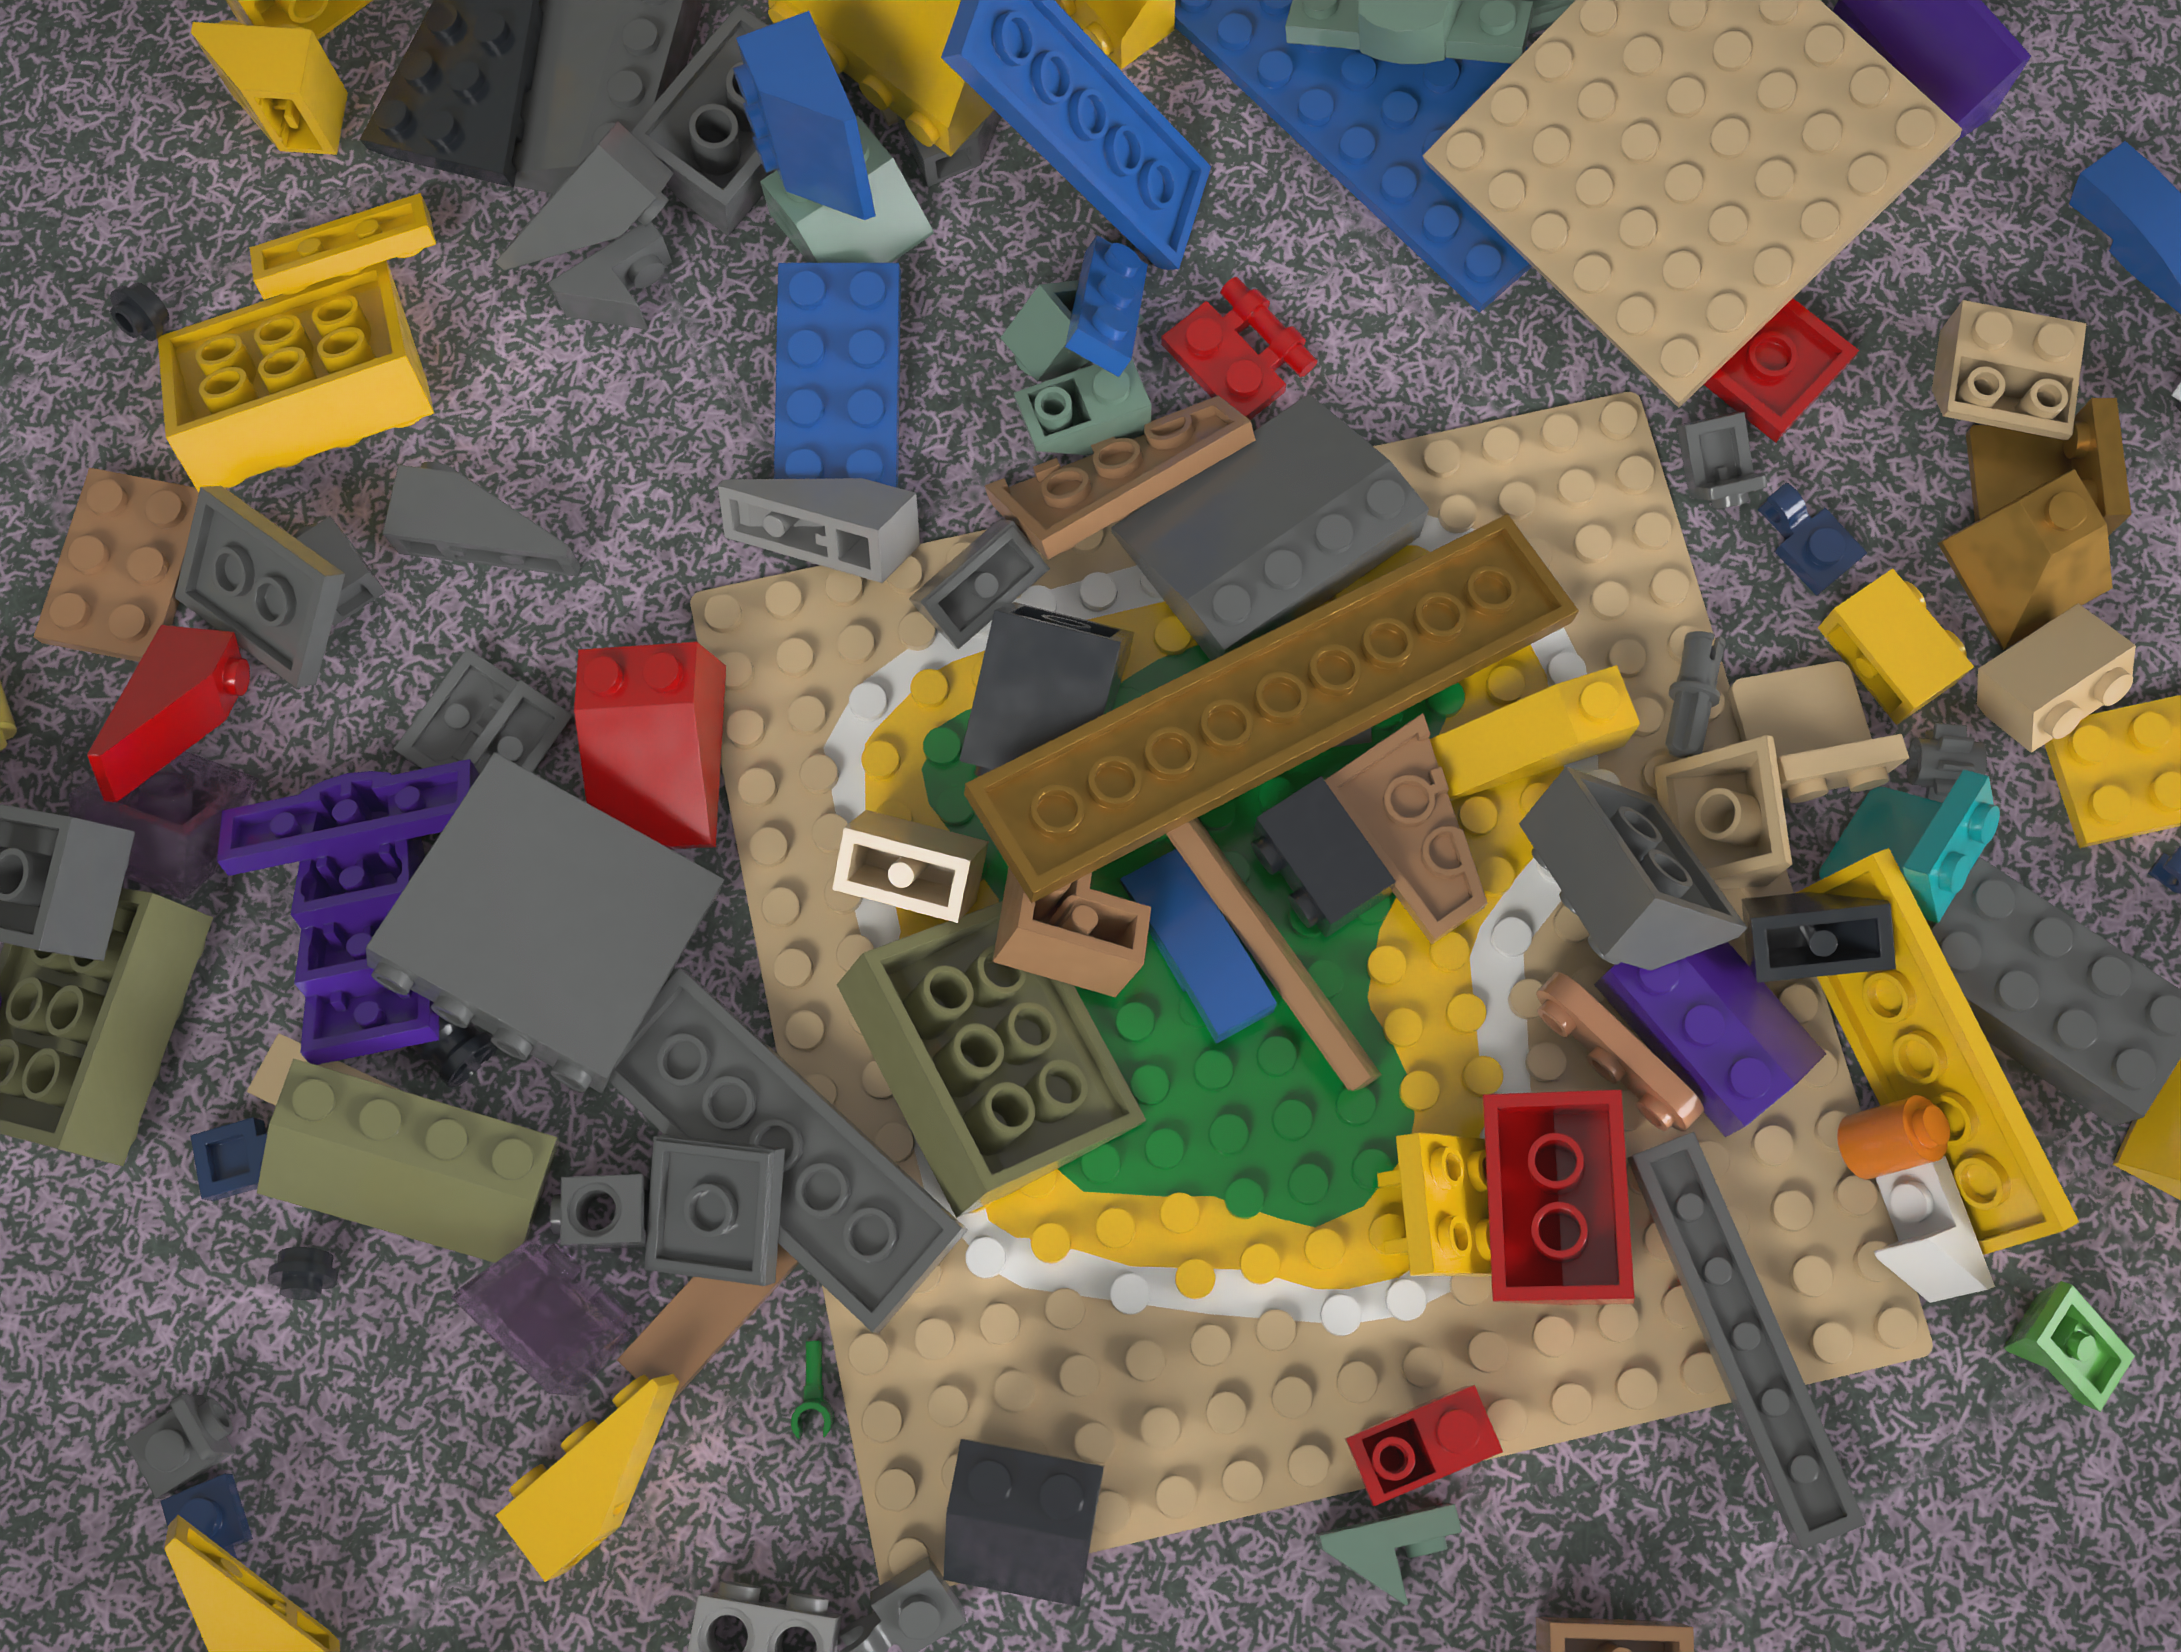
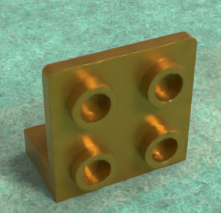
[1966,398,2132,536]

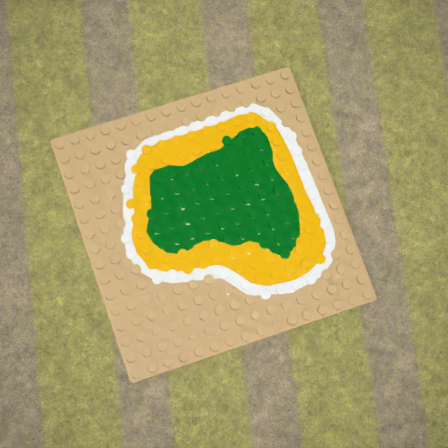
[690,392,1933,1586]

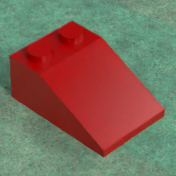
[574,642,726,849]

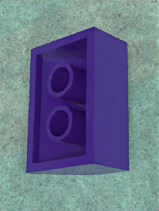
[1833,0,2031,144]
[1594,942,1826,1137]

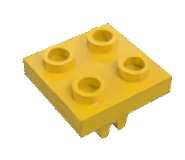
[1377,1133,1492,1277]

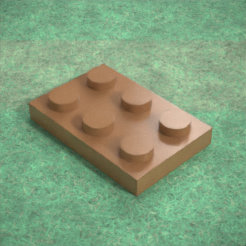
[33,468,199,662]

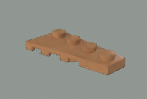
[984,395,1256,560]

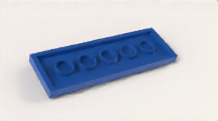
[941,0,1211,270]

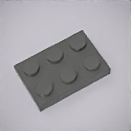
[175,485,345,688]

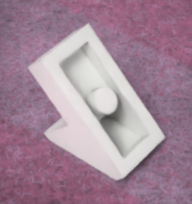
[1874,1156,1995,1303]

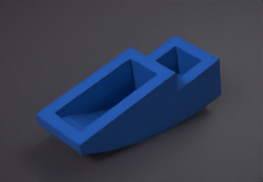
[2069,141,2181,314]
[1120,849,1277,1044]

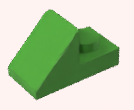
[2004,1281,2135,1412]

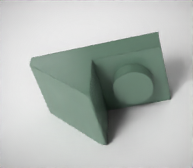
[1315,1503,1462,1606]

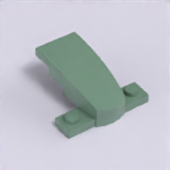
[1285,0,1533,64]

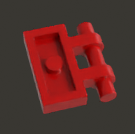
[1161,277,1318,420]

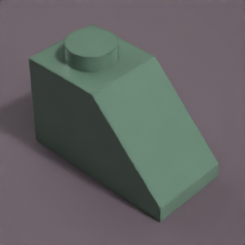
[1000,280,1145,382]

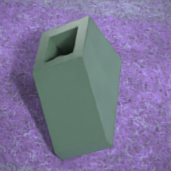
[1014,359,1151,455]

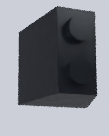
[960,602,1134,776]
[943,1439,1105,1607]

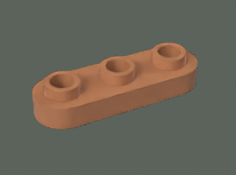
[1536,972,1704,1131]

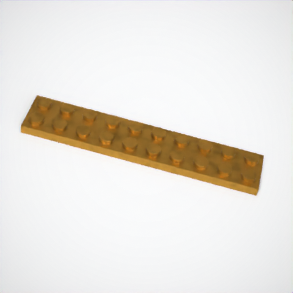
[964,514,1579,903]

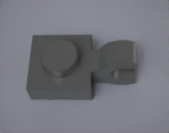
[840,1556,966,1652]

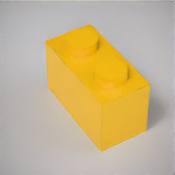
[1818,568,1974,725]

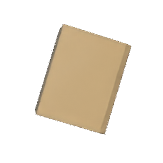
[1653,735,1792,889]

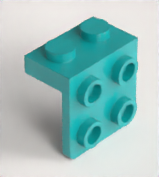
[1819,769,2000,923]

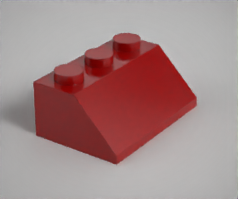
[1483,1090,1635,1305]

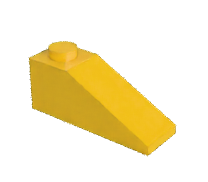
[1429,665,1640,801]
[164,1515,340,1652]

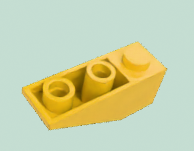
[495,1374,679,1582]

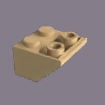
[1932,300,2086,441]

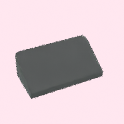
[909,520,1050,649]

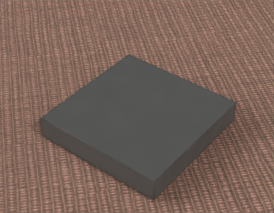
[644,1134,785,1286]

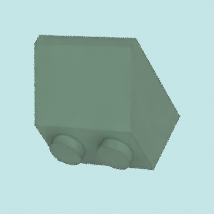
[760,116,934,263]

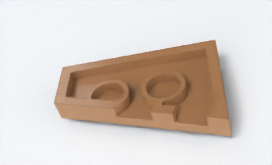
[1324,714,1488,944]

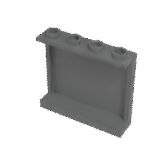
[366,752,725,1093]

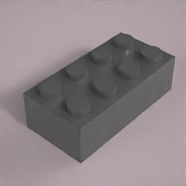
[0,804,135,961]
[1926,857,2181,1127]

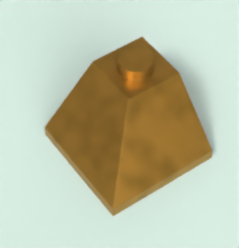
[1937,469,2113,650]

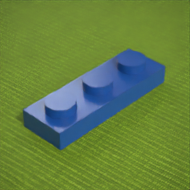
[1065,235,1148,377]

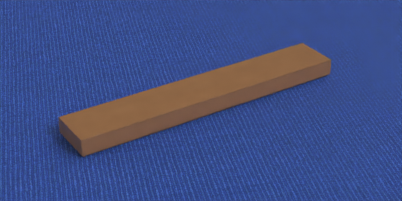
[1166,818,1382,1091]

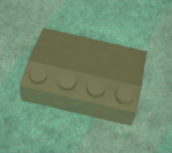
[0,888,213,1167]
[836,901,1146,1218]

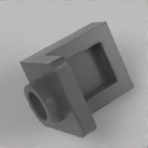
[1677,412,1768,509]

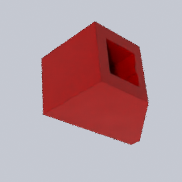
[1345,1385,1503,1506]

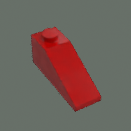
[87,625,250,802]

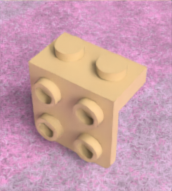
[1728,661,1909,803]

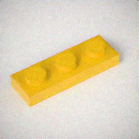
[249,193,436,300]

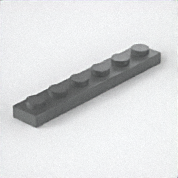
[1627,1132,1866,1550]

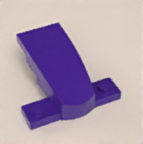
[217,759,480,1065]

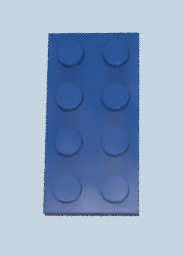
[774,263,901,488]

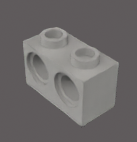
[687,1581,843,1652]

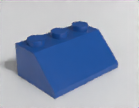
[733,11,876,220]

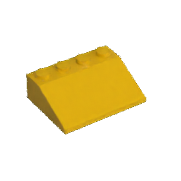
[768,0,994,157]
[158,260,434,493]

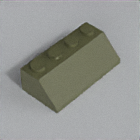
[257,1058,560,1269]

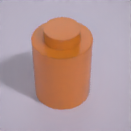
[1837,1095,1950,1180]

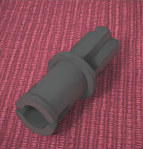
[1665,631,1726,758]

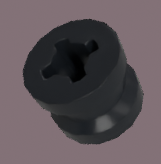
[413,1016,498,1088]

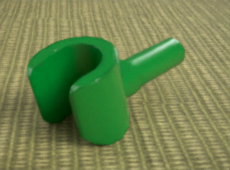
[791,1341,835,1439]

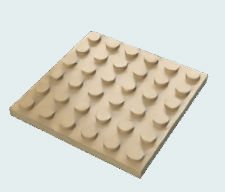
[1423,0,1962,408]

